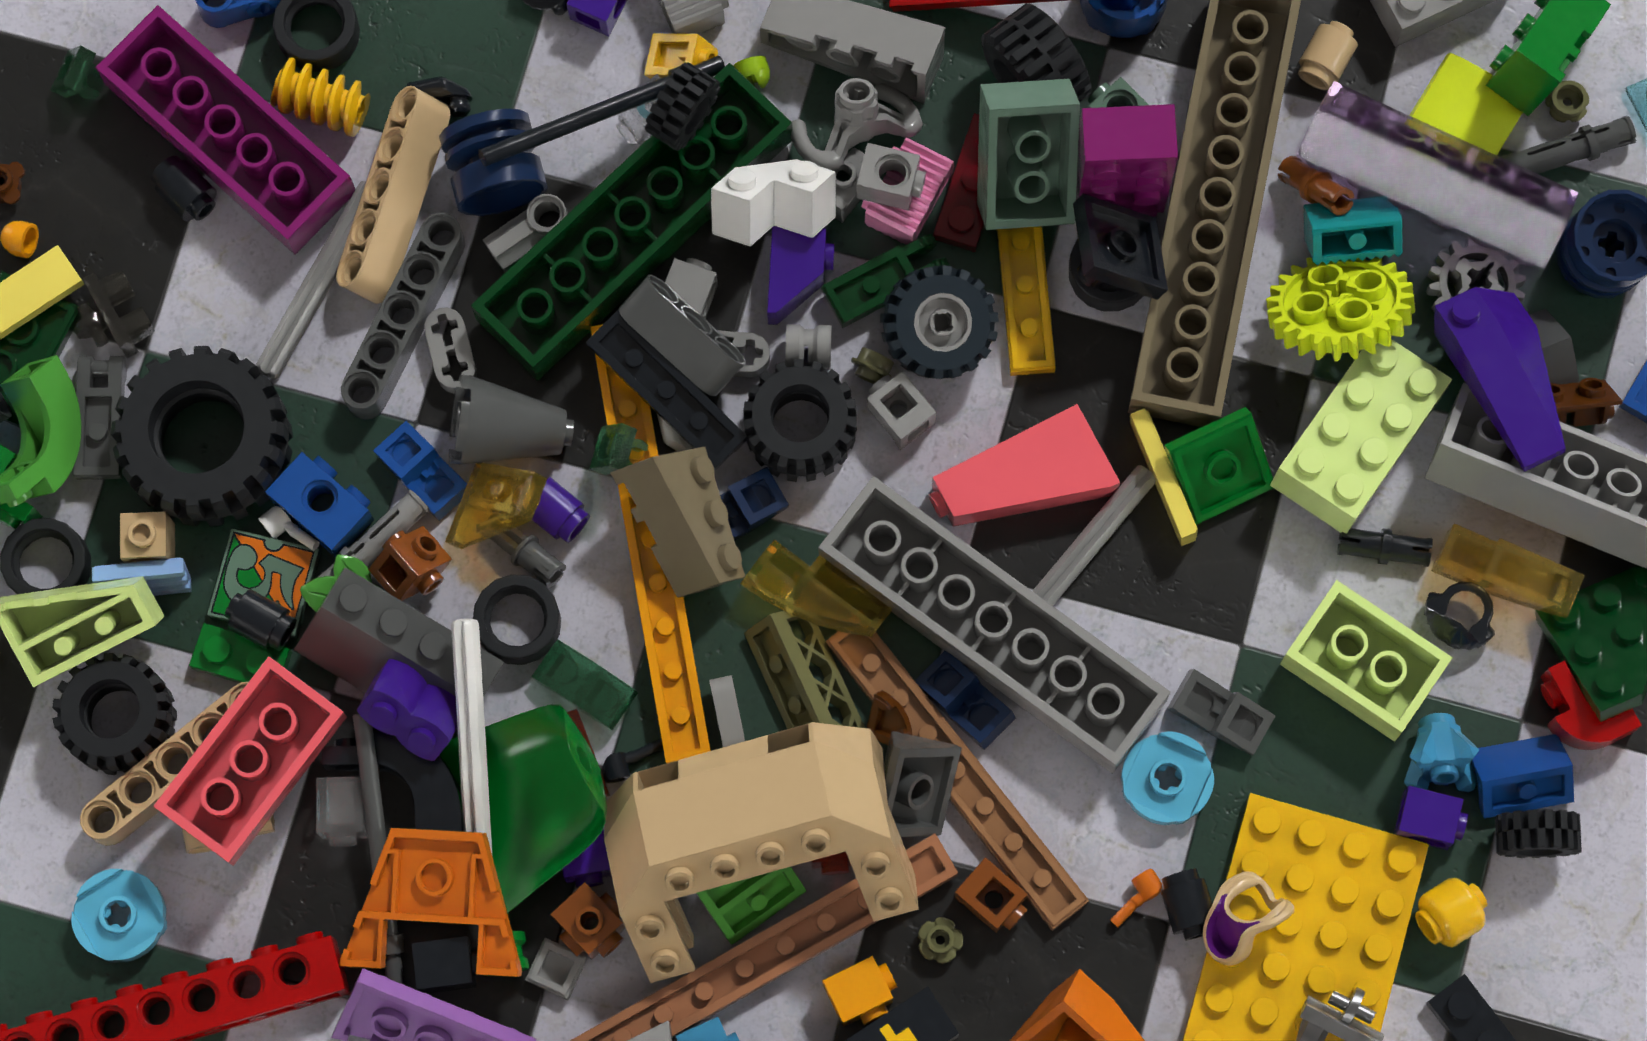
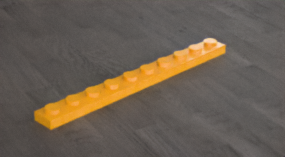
[590,324,711,763]

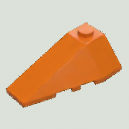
[1010,969,1145,1041]

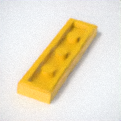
[997,226,1056,376]

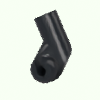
[406,76,472,117]

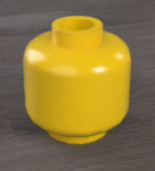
[1415,878,1488,947]

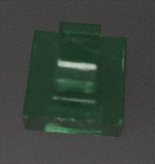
[50,45,102,99]
[589,423,648,475]

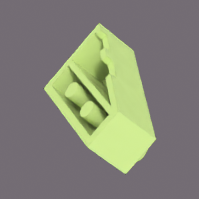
[0,576,165,687]

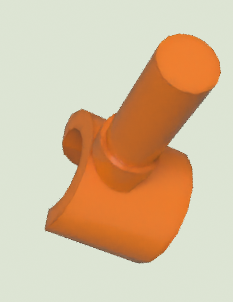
[1110,869,1162,928]

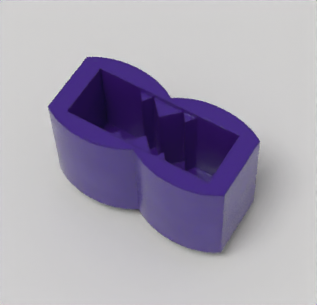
[357,659,457,761]

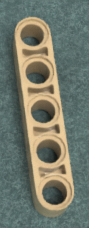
[336,85,451,304]
[80,681,249,846]

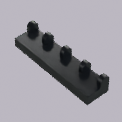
[586,310,748,470]

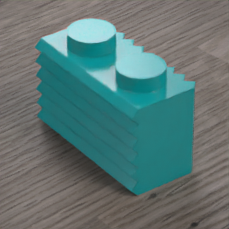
[1304,195,1403,266]

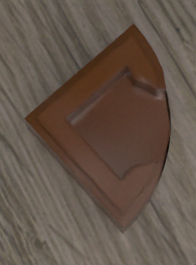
[867,690,912,745]

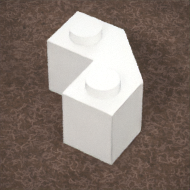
[711,159,836,247]

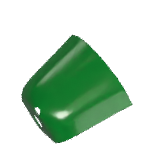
[439,704,607,914]

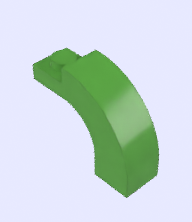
[0,355,81,507]

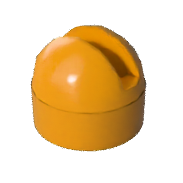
[0,221,39,258]

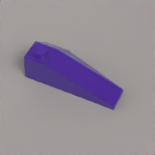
[1434,287,1566,472]

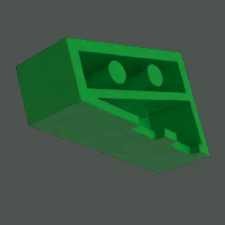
[1486,0,1611,117]

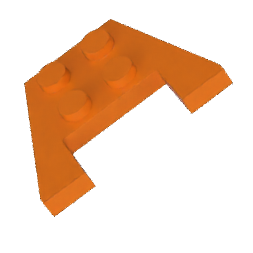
[340,828,522,977]

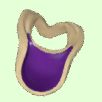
[1203,871,1294,966]

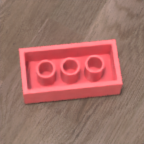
[153,656,347,866]

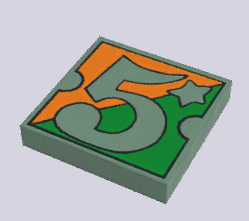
[207,529,321,639]

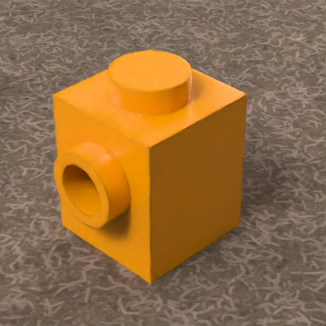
[822,956,898,1027]

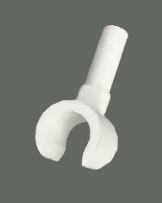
[258,506,320,551]

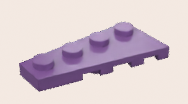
[331,968,536,1041]

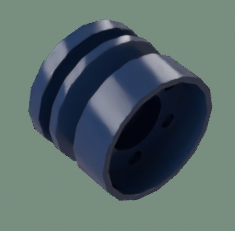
[439,108,548,216]
[1556,190,1647,298]

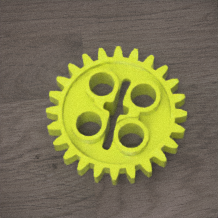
[1266,257,1415,361]

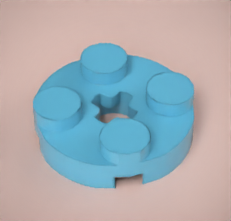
[1121,731,1214,825]
[71,869,167,963]

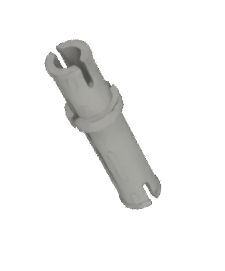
[317,490,430,578]

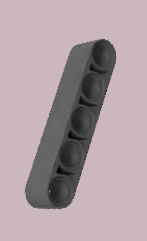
[341,212,465,420]

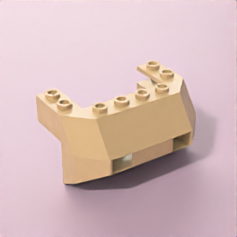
[604,722,919,983]

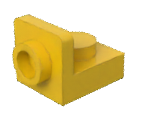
[644,33,718,81]

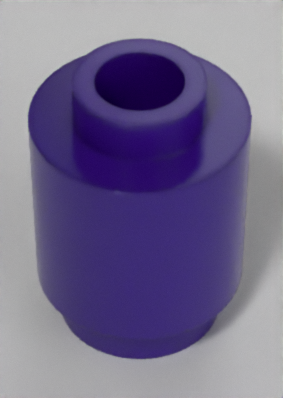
[521,477,590,543]

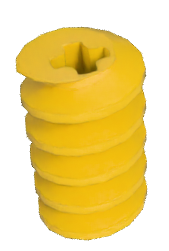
[270,57,370,137]

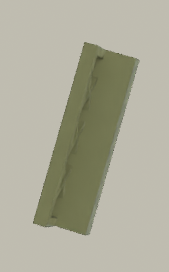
[744,605,865,729]

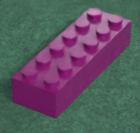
[95,5,356,255]

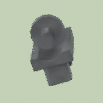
[1296,987,1384,1041]

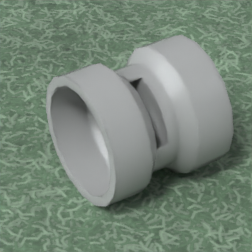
[785,324,832,370]

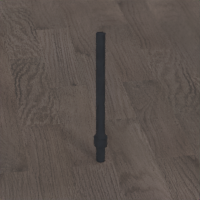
[478,56,725,167]

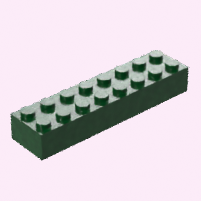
[471,63,793,381]

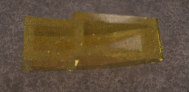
[1431,523,1585,618]
[740,539,892,637]

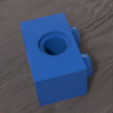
[265,452,374,558]

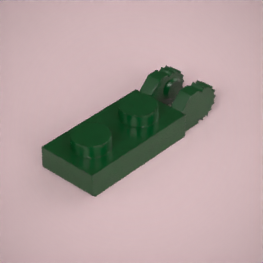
[821,234,950,328]

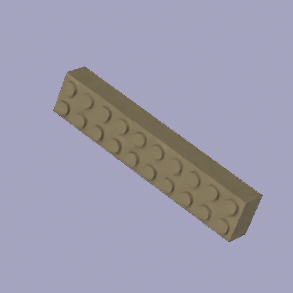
[1128,0,1301,427]

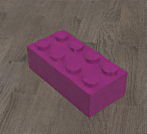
[1076,104,1178,217]

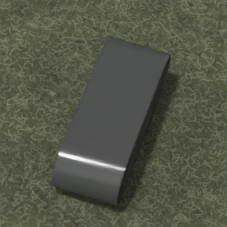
[619,275,746,396]

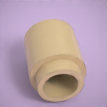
[1298,21,1358,90]

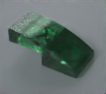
[531,639,638,730]

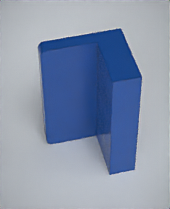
[1470,734,1574,819]

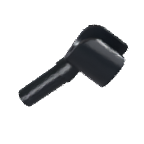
[603,739,663,784]

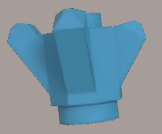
[1404,713,1480,792]

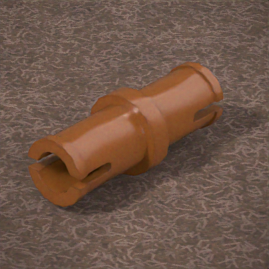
[1278,156,1354,216]

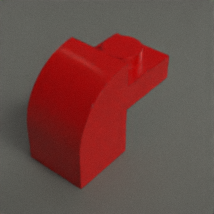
[1540,660,1642,750]

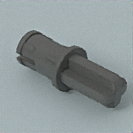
[484,514,566,588]

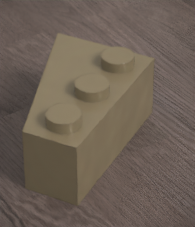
[610,447,745,598]

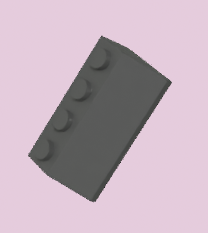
[294,567,504,739]

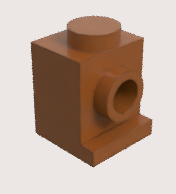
[954,857,1028,933]

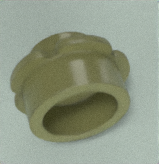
[1545,81,1589,123]
[851,347,894,384]
[918,917,963,964]

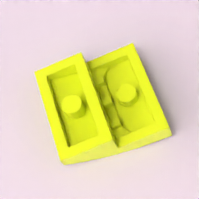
[1403,53,1523,175]

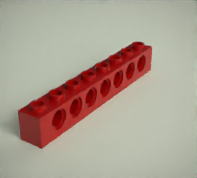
[0,931,351,1041]

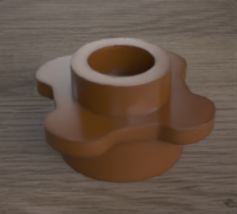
[0,162,25,205]

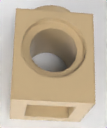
[120,511,175,563]

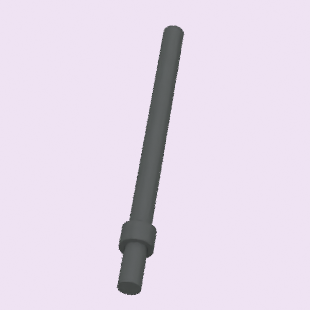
[353,714,406,985]

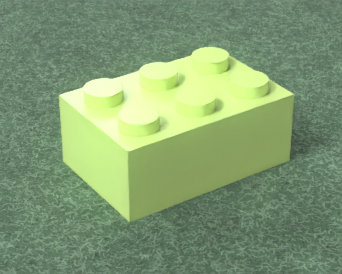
[1280,580,1453,742]

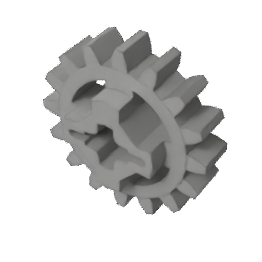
[1426,236,1526,312]

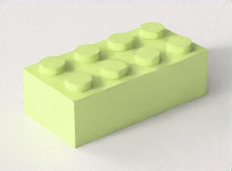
[1270,339,1452,534]

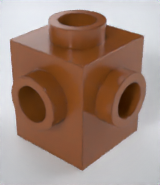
[368,526,452,601]
[551,882,626,960]

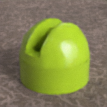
[733,56,770,89]

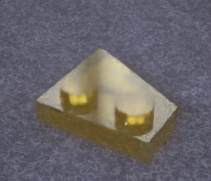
[445,463,547,549]

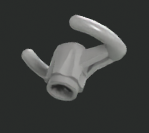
[791,78,923,171]

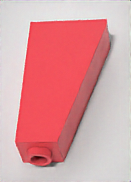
[928,404,1120,527]

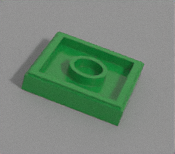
[1164,407,1274,525]

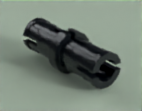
[1337,528,1433,567]

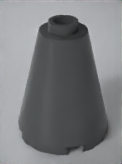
[448,375,574,465]

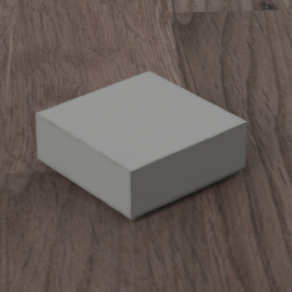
[525,938,588,1000]

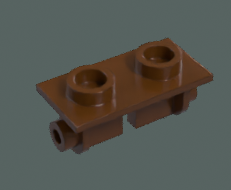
[1550,378,1623,427]

